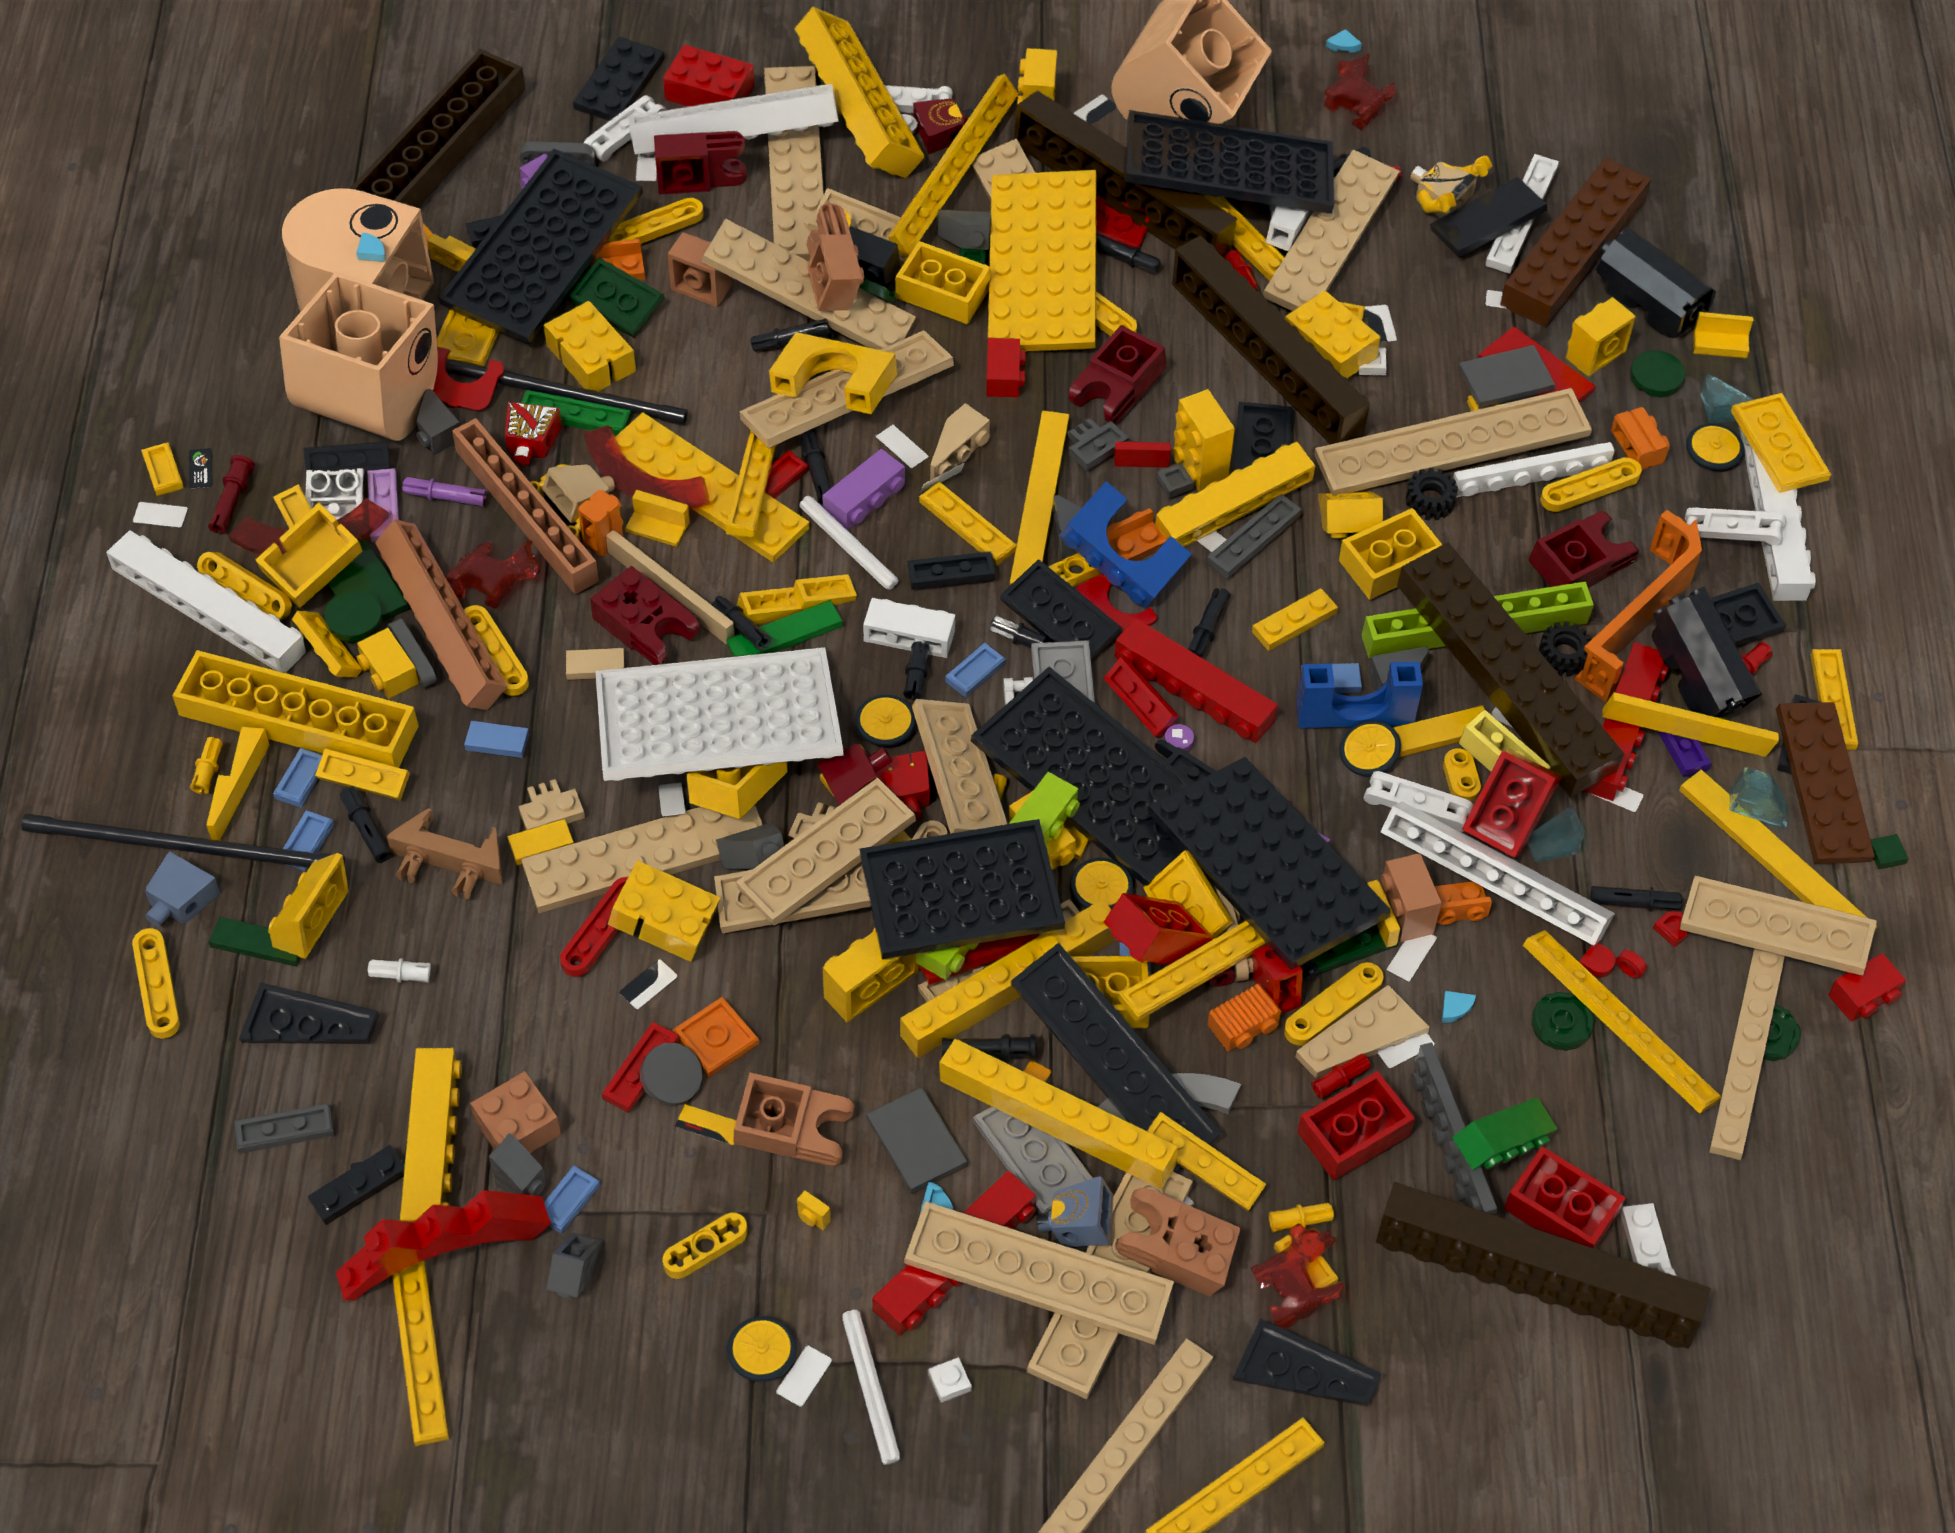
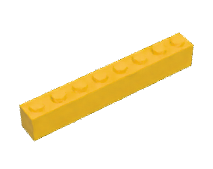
[900,899,1116,1059]
[939,1039,1178,1190]

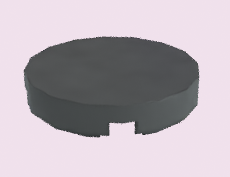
[639,1043,702,1106]

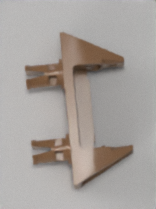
[387,808,503,899]

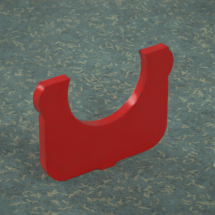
[433,347,504,412]
[1076,574,1158,639]

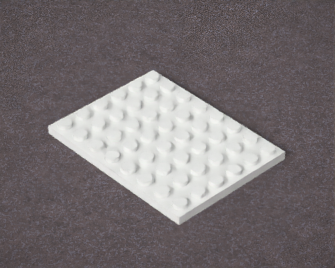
[595,647,843,781]

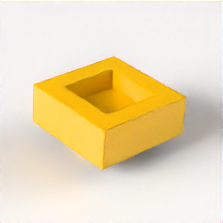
[797,1190,831,1231]

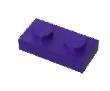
[1657,731,1712,776]

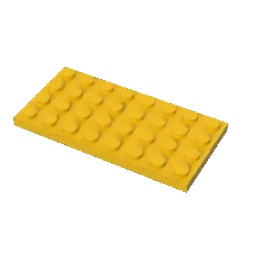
[988,170,1096,351]

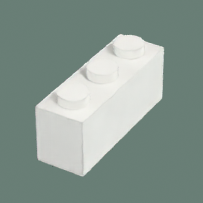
[863,598,955,658]

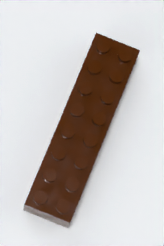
[1500,157,1651,328]

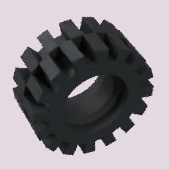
[1405,468,1458,521]
[1538,622,1592,677]

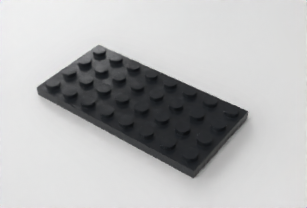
[1125,110,1334,214]
[438,149,643,344]
[970,667,1192,886]
[1148,757,1391,970]

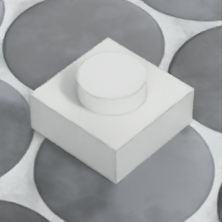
[1359,348,1386,375]
[928,1357,971,1403]

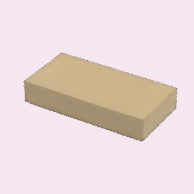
[566,648,625,680]

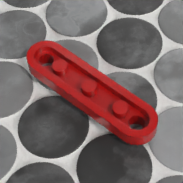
[560,877,628,977]

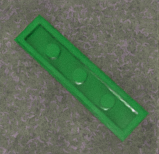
[521,390,631,436]
[726,600,843,657]

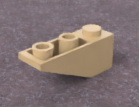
[930,403,990,480]

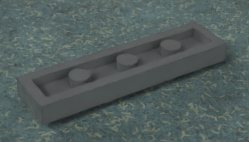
[1206,494,1302,579]

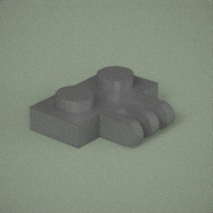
[1067,418,1129,471]

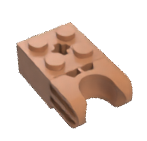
[807,203,864,311]
[734,1073,855,1166]
[1116,1187,1240,1297]

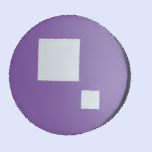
[1164,724,1194,752]

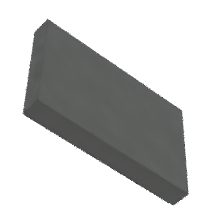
[1458,345,1555,408]
[866,1087,967,1194]

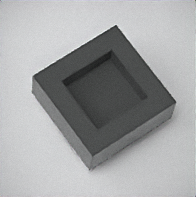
[1156,463,1194,498]

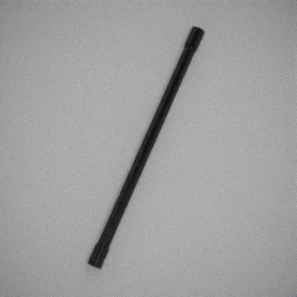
[446,358,688,426]
[21,814,345,868]

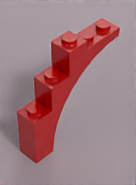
[336,1190,551,1301]

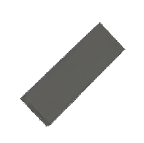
[234,1103,334,1154]

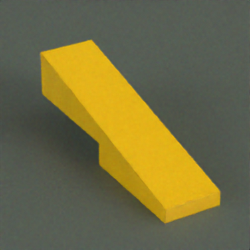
[737,574,857,626]
[206,727,270,841]

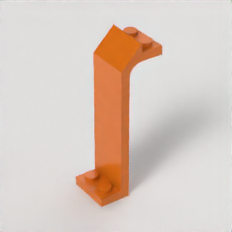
[1575,510,1702,703]

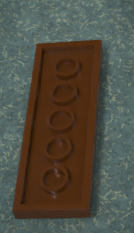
[1776,702,1875,864]

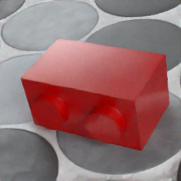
[986,338,1025,398]
[1828,953,1906,1023]

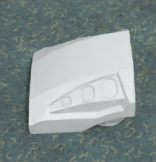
[305,468,364,524]

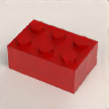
[663,44,755,107]
[1462,749,1562,858]
[1103,893,1215,965]
[1297,1071,1415,1181]
[1504,1146,1626,1249]

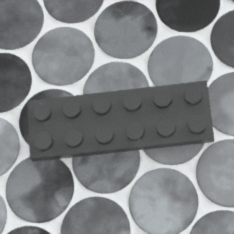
[1411,1042,1497,1215]

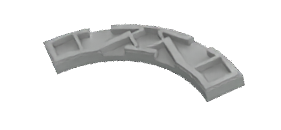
[1098,1073,1241,1121]

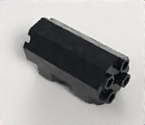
[1596,227,1717,338]
[1652,587,1763,718]

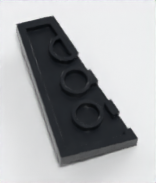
[239,982,379,1044]
[1233,1319,1381,1407]

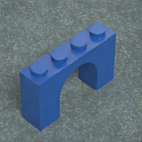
[1059,481,1192,609]
[1296,661,1423,728]

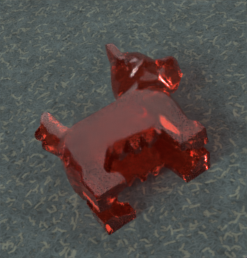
[1324,53,1396,131]
[445,540,541,609]
[1250,1223,1345,1329]

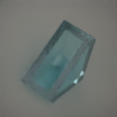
[1700,373,1754,423]
[1527,806,1585,863]

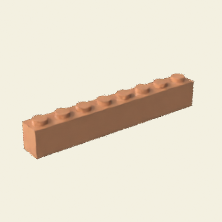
[452,418,599,595]
[375,519,507,710]

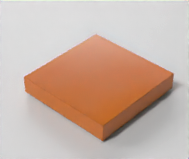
[672,997,759,1078]

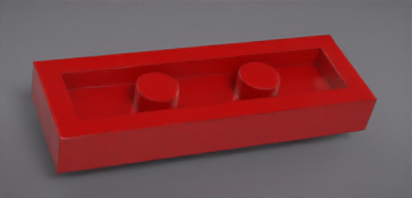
[1103,657,1179,738]
[602,1022,679,1113]

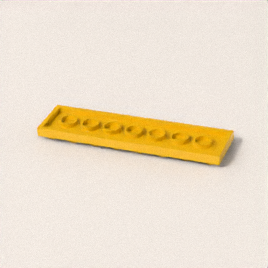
[606,412,810,563]

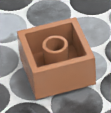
[667,232,732,307]
[1380,853,1442,943]
[470,1071,561,1153]

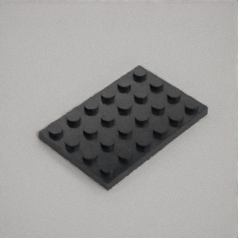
[859,819,1065,959]

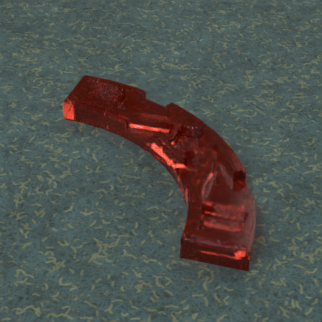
[584,425,710,509]
[228,498,389,555]

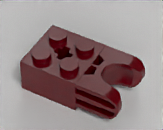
[654,131,747,195]
[1069,325,1167,424]
[1528,510,1640,587]
[590,565,700,665]

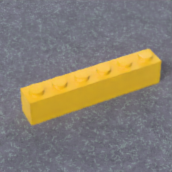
[1155,441,1315,547]
[400,1048,462,1222]

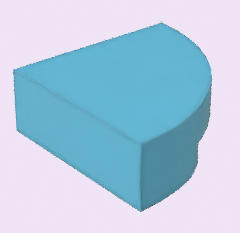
[1326,29,1362,53]
[356,232,386,262]
[1441,991,1476,1023]
[921,1182,953,1212]

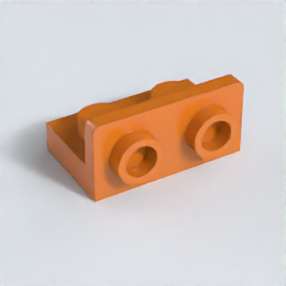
[590,239,645,280]
[1106,508,1167,561]
[1435,881,1492,925]

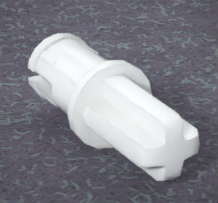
[368,958,431,983]

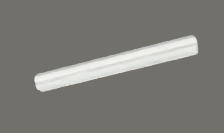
[800,496,898,590]
[842,1310,900,1464]

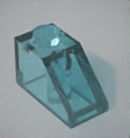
[1729,767,1788,829]

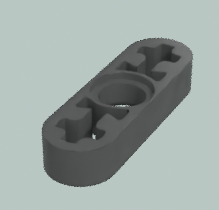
[519,141,595,165]
[387,618,437,688]

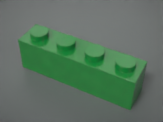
[1452,1097,1558,1170]

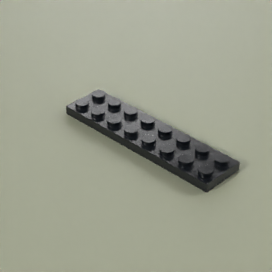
[1010,942,1222,1173]

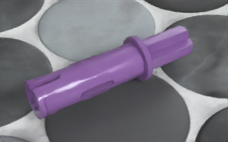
[403,477,487,507]

